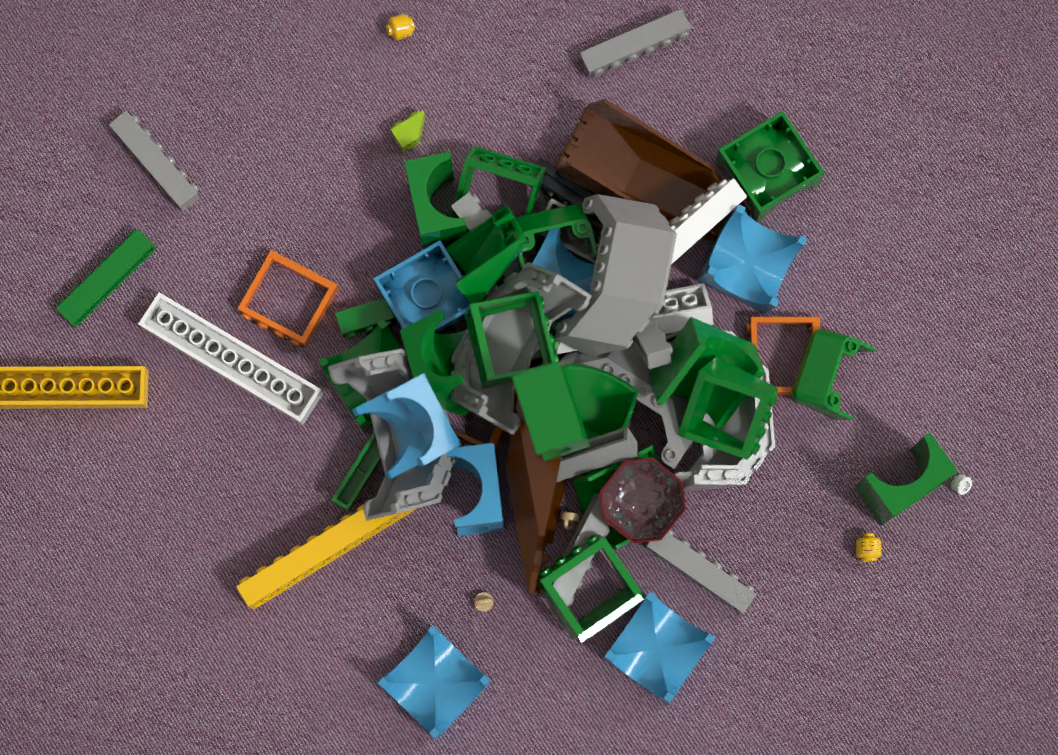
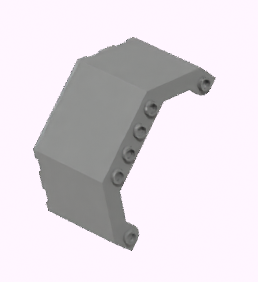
[555,194,677,356]
[450,262,592,434]
[666,329,775,492]
[559,340,694,473]
[328,349,458,521]

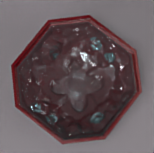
[600,457,686,543]

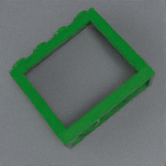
[451,146,546,218]
[465,291,558,389]
[678,356,778,459]
[537,534,645,642]

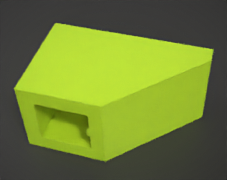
[390,110,425,153]

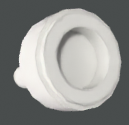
[951,474,972,495]

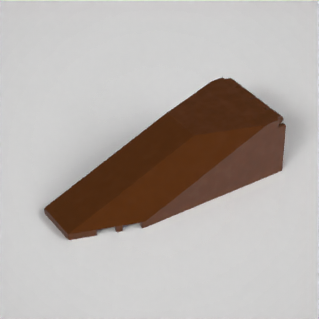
[555,99,751,241]
[506,397,567,597]

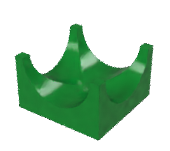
[715,111,825,223]
[400,310,470,416]
[318,319,401,432]

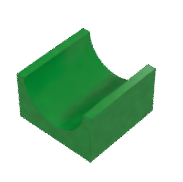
[404,152,467,250]
[649,317,765,429]
[512,361,590,461]
[855,432,958,526]

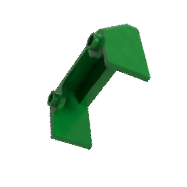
[516,204,598,271]
[792,330,876,420]

